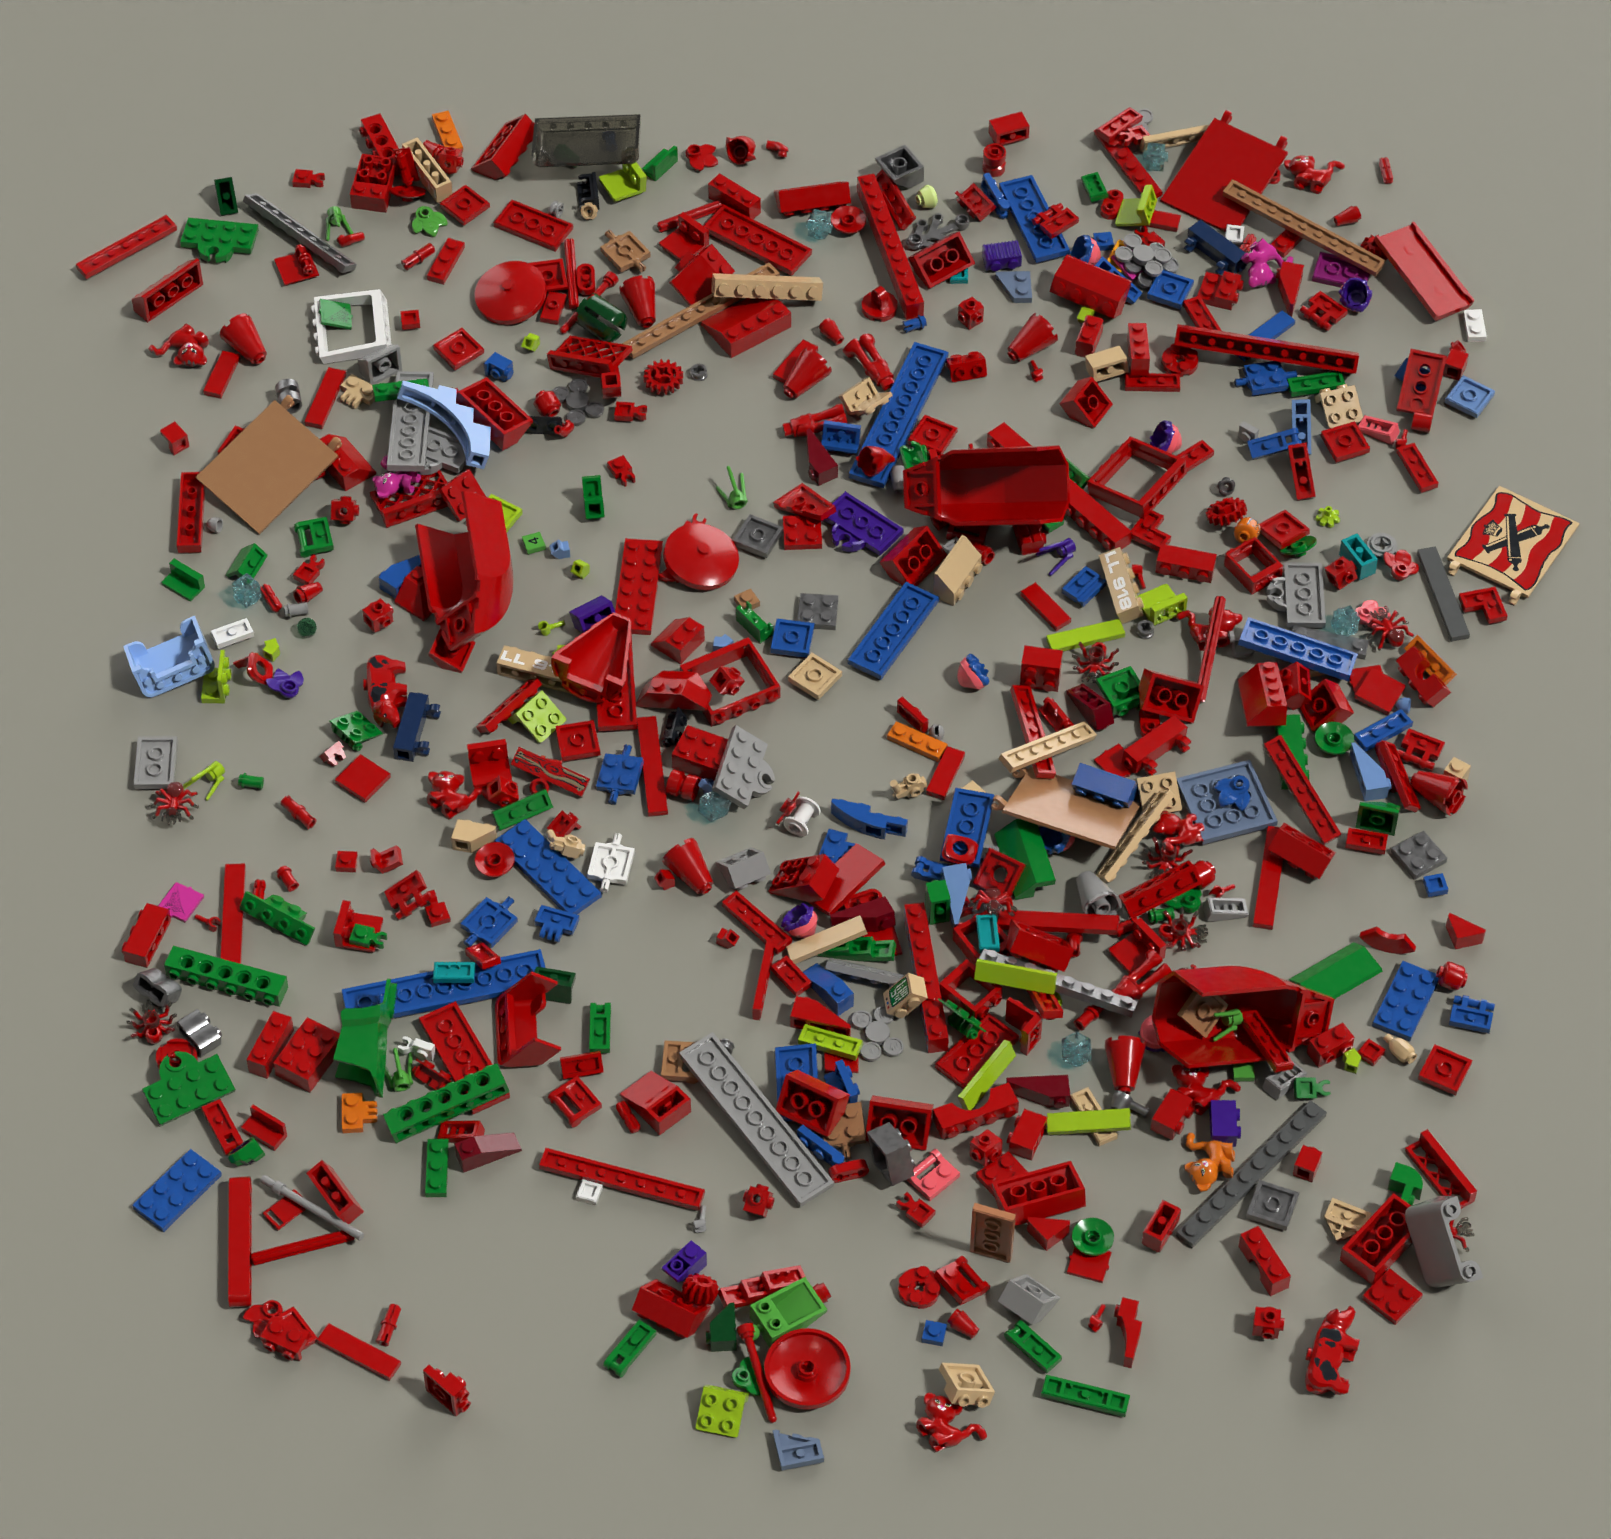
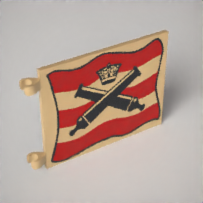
[1447,486,1580,605]

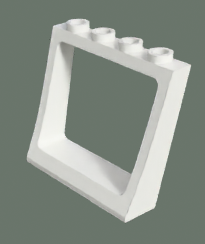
[311,289,392,364]

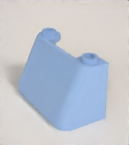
[123,616,215,697]

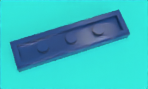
[1236,310,1295,362]

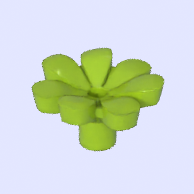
[1315,506,1340,528]

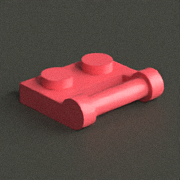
[907,1149,960,1201]

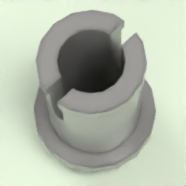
[284,602,308,618]

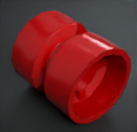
[982,143,1006,177]
[666,769,701,801]

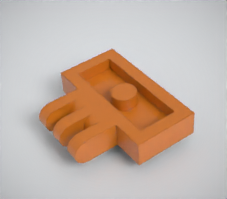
[342,1093,378,1133]

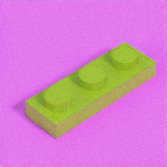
[798,1024,863,1061]

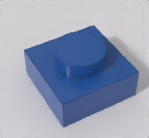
[1093,232,1114,251]
[1423,873,1449,897]
[922,1320,947,1347]

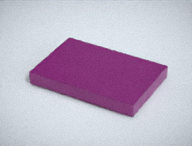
[1312,251,1370,288]

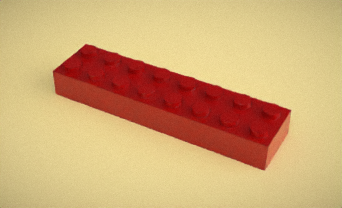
[177,472,205,553]

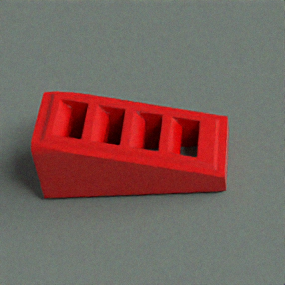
[437,1121,485,1143]

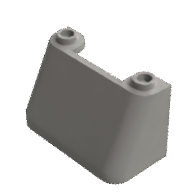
[1405,1196,1483,1287]

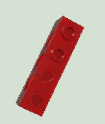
[359,113,401,176]

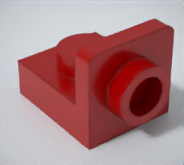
[547,810,582,837]

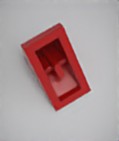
[1446,913,1486,949]
[1027,1217,1070,1251]

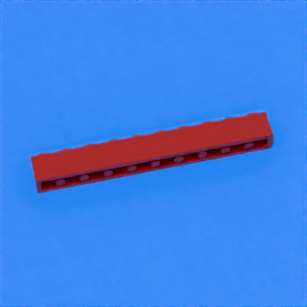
[857,173,924,320]
[1174,324,1359,374]
[987,422,1132,551]

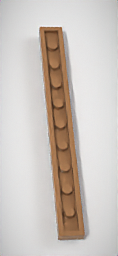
[1223,179,1386,277]
[622,262,780,359]

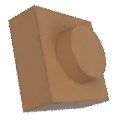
[734,589,760,610]

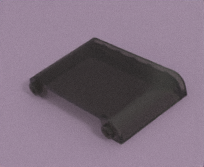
[532,114,641,167]

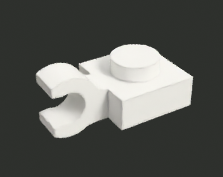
[398,1036,436,1062]

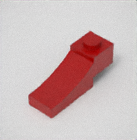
[1114,1297,1143,1369]

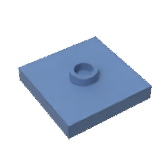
[1444,375,1495,418]

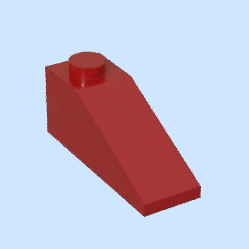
[1276,261,1304,316]
[1288,442,1316,500]
[790,996,851,1037]

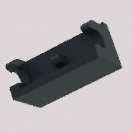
[577,172,599,211]

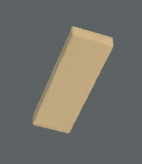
[1070,1087,1118,1146]

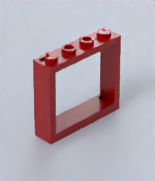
[1087,436,1187,519]
[680,637,781,727]

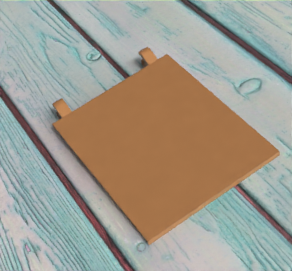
[196,395,342,535]
[991,767,1141,850]

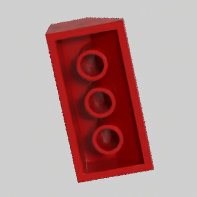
[471,114,539,179]
[774,181,851,216]
[1049,254,1132,319]
[132,258,203,323]
[457,377,533,451]
[1238,662,1287,726]
[992,1161,1086,1226]

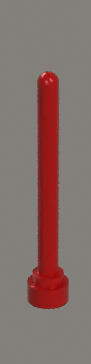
[560,271,619,334]
[736,1323,777,1423]

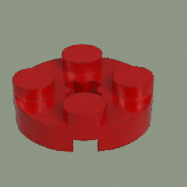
[1161,343,1198,377]
[156,1038,198,1069]
[898,1266,940,1309]

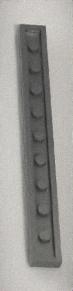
[1176,1100,1327,1248]

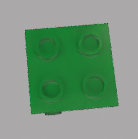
[329,710,383,751]
[938,998,986,1039]

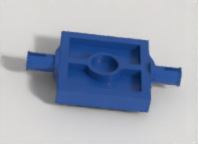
[1235,361,1297,396]
[596,744,644,805]
[461,896,518,948]

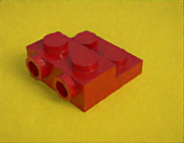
[1197,271,1244,310]
[423,1365,471,1416]

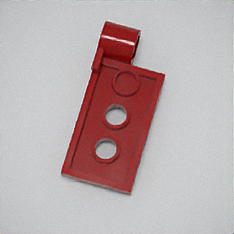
[1396,349,1447,433]

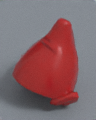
[726,136,756,165]
[856,446,895,477]

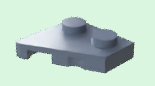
[995,271,1032,303]
[773,1430,824,1471]

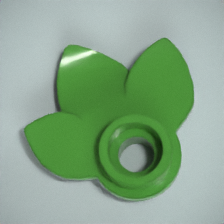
[412,206,448,237]

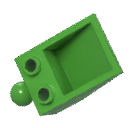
[749,1277,827,1348]

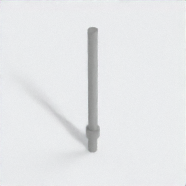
[260,1175,364,1241]

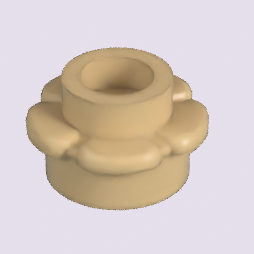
[580,202,598,220]

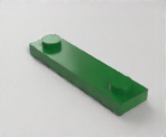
[1041,1375,1130,1417]

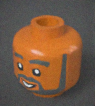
[1234,517,1261,544]

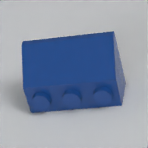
[1072,763,1138,808]

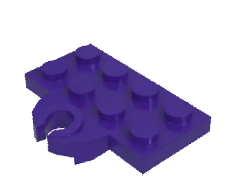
[824,491,904,556]

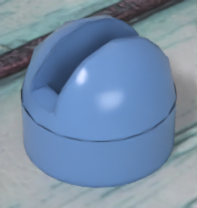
[1396,697,1411,713]

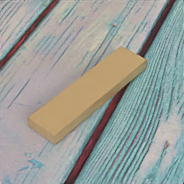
[1139,125,1209,152]
[786,915,868,964]

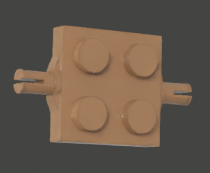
[600,230,651,273]
[823,1102,866,1160]

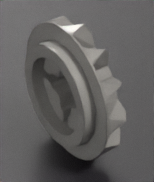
[1367,533,1397,558]

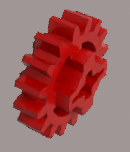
[644,359,683,395]
[1206,497,1247,526]

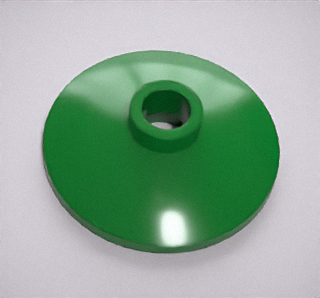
[1280,536,1317,557]
[1315,722,1354,755]
[1072,1218,1114,1256]

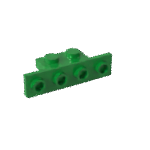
[239,891,315,945]

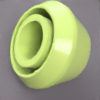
[916,185,938,208]

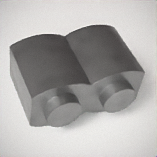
[133,968,182,1007]
[177,1009,222,1057]

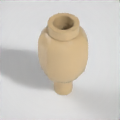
[1383,1033,1417,1064]

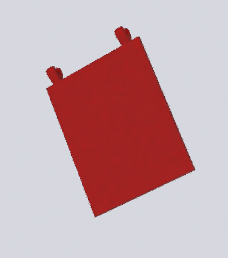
[1160,110,1288,232]

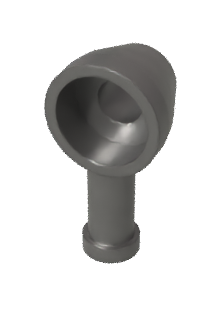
[1111,1090,1150,1117]

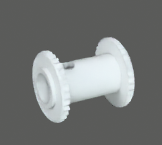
[783,797,821,837]

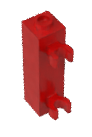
[1122,715,1191,776]

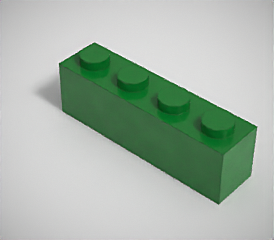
[1275,714,1309,790]

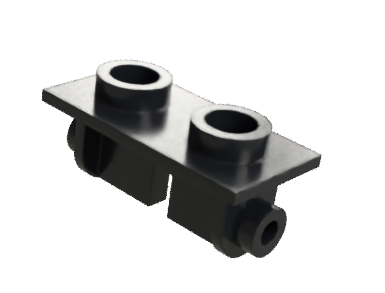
[525,415,562,434]
[662,707,687,747]

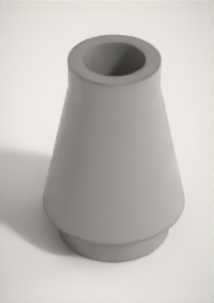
[890,465,905,494]

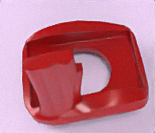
[233,652,273,685]
[942,834,978,866]

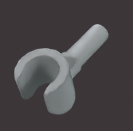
[694,1205,706,1233]

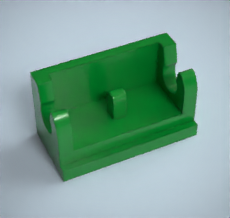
[899,441,930,469]
[736,601,774,644]

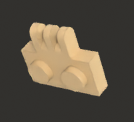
[340,374,375,409]

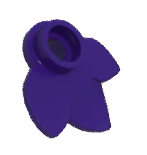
[266,668,304,698]

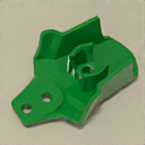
[333,978,397,1098]

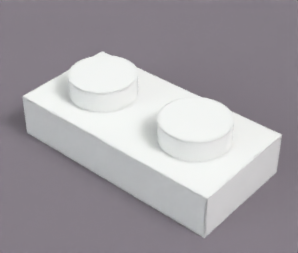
[1463,309,1487,342]
[211,618,254,649]

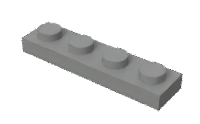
[825,958,905,987]

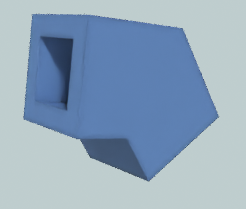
[549,540,570,559]
[713,634,734,651]

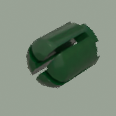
[575,293,628,342]

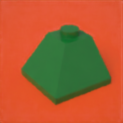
[1355,802,1400,836]

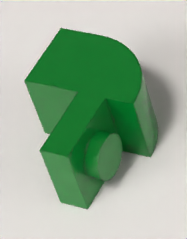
[582,475,605,519]
[1388,1162,1423,1206]

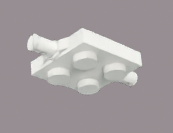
[587,833,635,893]

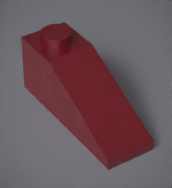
[806,428,838,486]
[1066,683,1114,730]
[830,896,896,932]
[1006,1075,1070,1108]
[455,1132,522,1173]

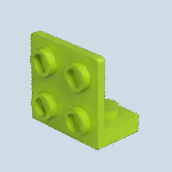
[599,154,647,202]
[1115,185,1157,226]
[1138,584,1188,626]
[201,650,231,704]
[508,690,567,743]
[696,1384,749,1438]

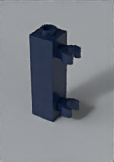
[1184,219,1247,275]
[393,692,441,762]

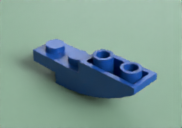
[831,799,908,840]

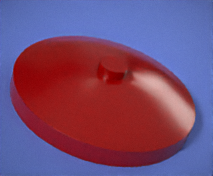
[475,261,547,325]
[663,523,739,590]
[764,1328,851,1409]

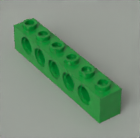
[164,946,288,1007]
[383,1063,510,1143]

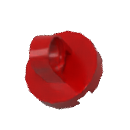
[862,286,898,322]

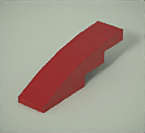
[718,1265,805,1308]

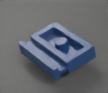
[1062,566,1107,607]

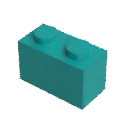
[1339,533,1378,581]

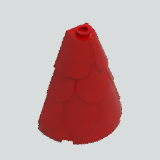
[551,612,631,703]

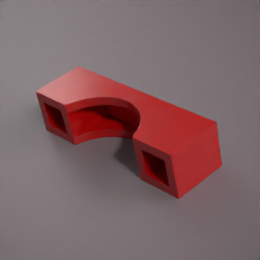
[932,1082,1019,1140]

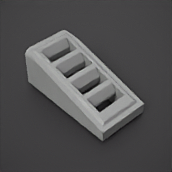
[1203,897,1249,922]
[1263,1062,1307,1100]

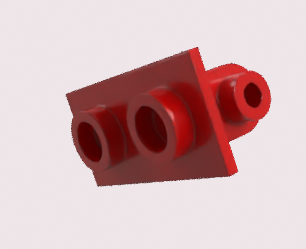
[394,147,420,186]
[1038,697,1074,732]
[412,1059,452,1090]

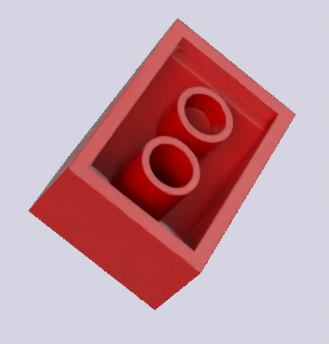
[669,244,735,306]

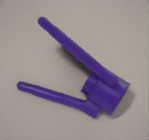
[1036,538,1076,576]

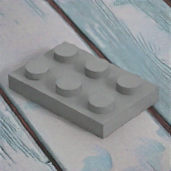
[134,736,178,789]

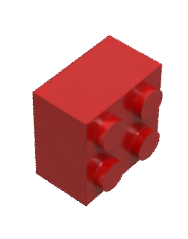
[1020,645,1063,692]

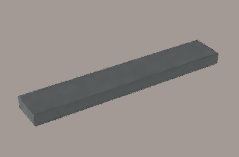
[1417,546,1470,642]

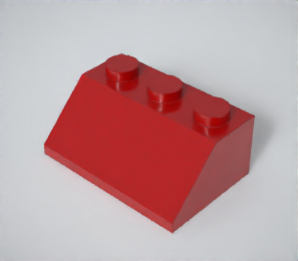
[908,232,976,289]
[320,434,377,491]
[879,525,947,586]
[1139,668,1205,723]
[1268,823,1336,879]
[1006,919,1074,972]
[775,1070,850,1137]
[865,1095,934,1150]
[632,1279,711,1338]

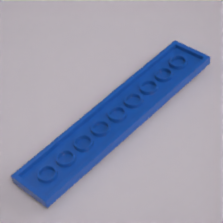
[849,342,949,489]
[342,949,546,1018]

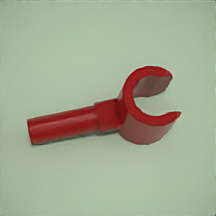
[1030,360,1043,382]
[1396,429,1408,450]
[1132,565,1146,590]
[1209,884,1235,898]
[195,914,221,932]
[1088,1304,1106,1332]

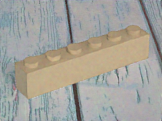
[711,273,823,301]

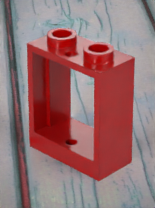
[1224,537,1283,595]
[953,910,1012,966]
[939,959,1003,1020]

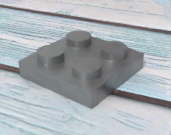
[733,514,783,558]
[798,593,838,630]
[1391,830,1447,880]
[1246,1180,1299,1231]

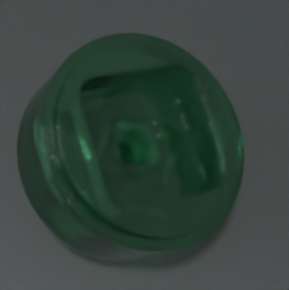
[297,618,317,638]

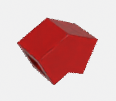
[654,869,675,890]
[716,928,740,949]

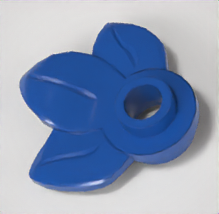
[1214,775,1250,811]

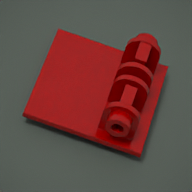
[274,244,319,285]

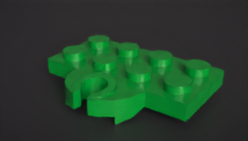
[180,217,259,263]
[142,1051,236,1127]

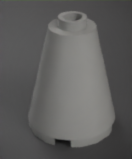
[1076,871,1122,915]

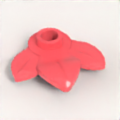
[1354,600,1391,629]

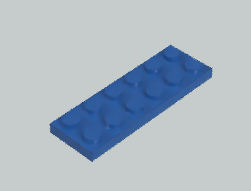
[999,175,1070,263]
[848,582,939,680]
[1238,617,1358,681]
[495,819,602,914]

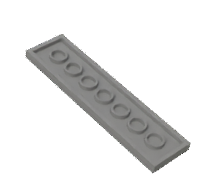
[387,371,434,472]

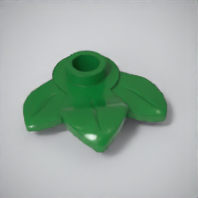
[1164,888,1202,913]
[731,1357,766,1395]

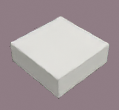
[1225,224,1245,245]
[576,1179,603,1206]

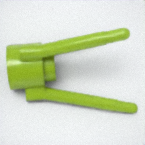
[183,761,225,801]

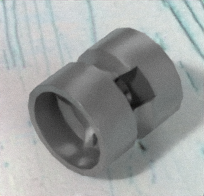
[275,379,302,414]

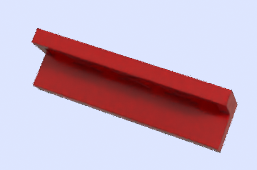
[1119,860,1202,917]
[1405,1129,1477,1209]

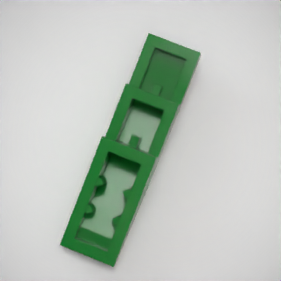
[816,937,896,962]

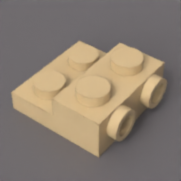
[939,1363,995,1408]

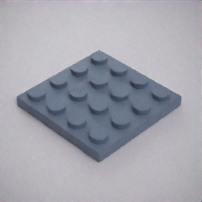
[1176,760,1278,845]

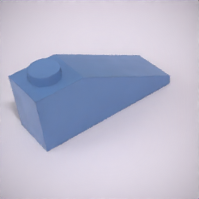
[1292,399,1312,455]
[1349,742,1391,801]
[941,863,972,930]

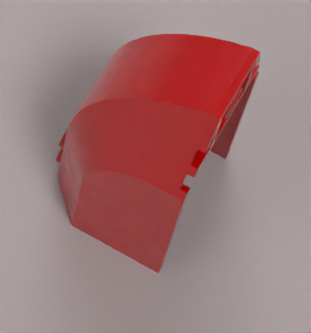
[903,445,1070,526]
[415,490,513,651]
[1152,966,1335,1069]

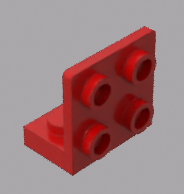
[659,212,709,261]
[467,739,512,788]
[333,900,383,952]
[1109,917,1167,974]
[1005,997,1043,1056]

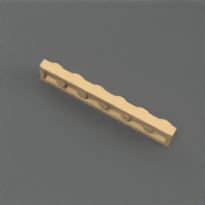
[998,721,1097,773]
[1096,789,1175,883]

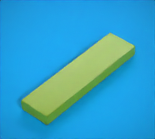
[1046,619,1125,651]
[974,959,1058,995]
[958,1040,1016,1110]
[1047,1108,1131,1135]

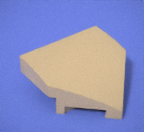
[1324,1198,1372,1241]

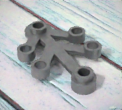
[906,213,969,250]

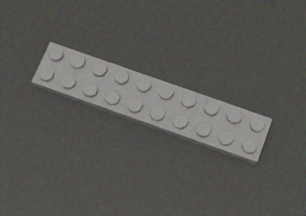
[679,1032,834,1207]

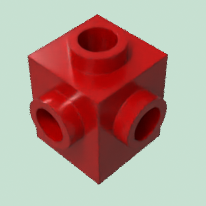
[437,147,464,174]
[958,297,984,330]
[331,496,359,524]
[1325,556,1358,590]
[362,598,394,633]
[709,666,745,696]
[487,775,519,807]
[970,1129,1003,1167]
[743,1184,775,1218]
[1252,1307,1285,1339]

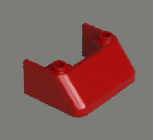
[495,971,561,1067]

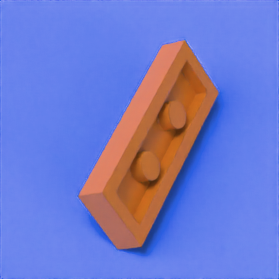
[432,110,463,152]
[1404,635,1457,685]
[887,721,948,762]

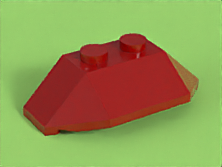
[636,671,712,711]

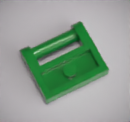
[294,517,334,558]

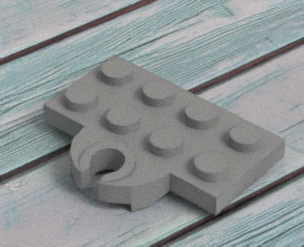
[420,427,466,475]
[1266,562,1326,628]
[712,725,775,809]

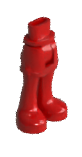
[843,334,895,390]
[782,403,847,437]
[1111,949,1172,1000]

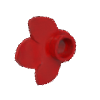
[686,144,718,171]
[1383,549,1419,581]
[776,791,800,825]
[243,1300,283,1338]

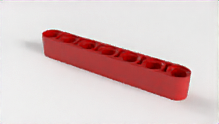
[228,1176,252,1308]

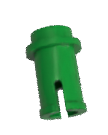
[238,773,264,789]
[1148,907,1175,924]

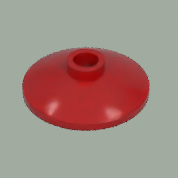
[390,185,426,202]
[831,206,866,234]
[475,842,515,877]

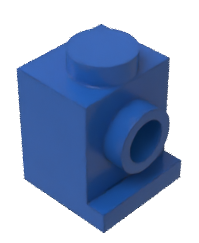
[484,352,514,382]

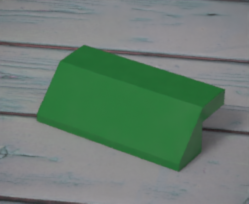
[994,819,1056,900]
[1289,942,1383,999]

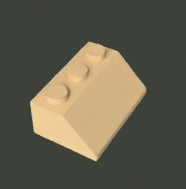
[934,535,983,606]

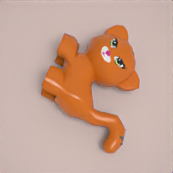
[1184,1132,1235,1192]

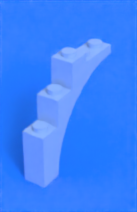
[397,381,491,469]

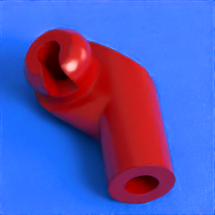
[766,140,789,158]

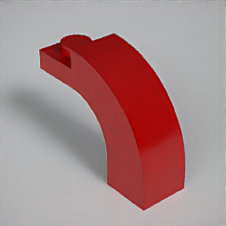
[601,360,621,399]

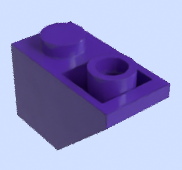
[662,1240,707,1282]

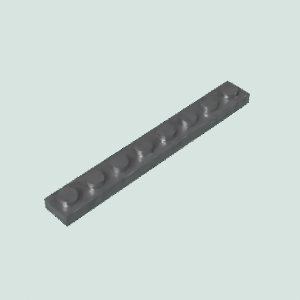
[243,193,357,273]
[979,949,1138,1018]

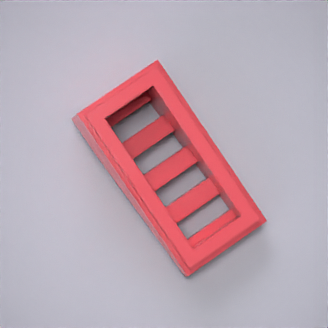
[1358,415,1400,445]

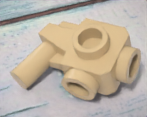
[890,773,927,799]
[546,829,585,859]

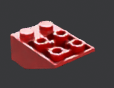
[350,154,397,213]
[768,854,839,902]
[620,1071,691,1135]

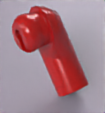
[337,232,365,247]
[554,419,574,437]

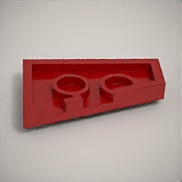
[773,483,837,521]

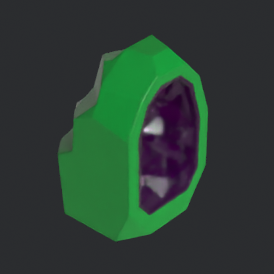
[228,1137,265,1166]

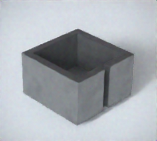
[867,1122,915,1186]

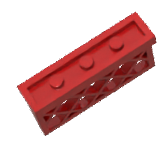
[547,335,633,378]
[369,470,448,528]

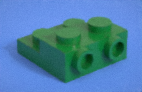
[1096,666,1140,716]

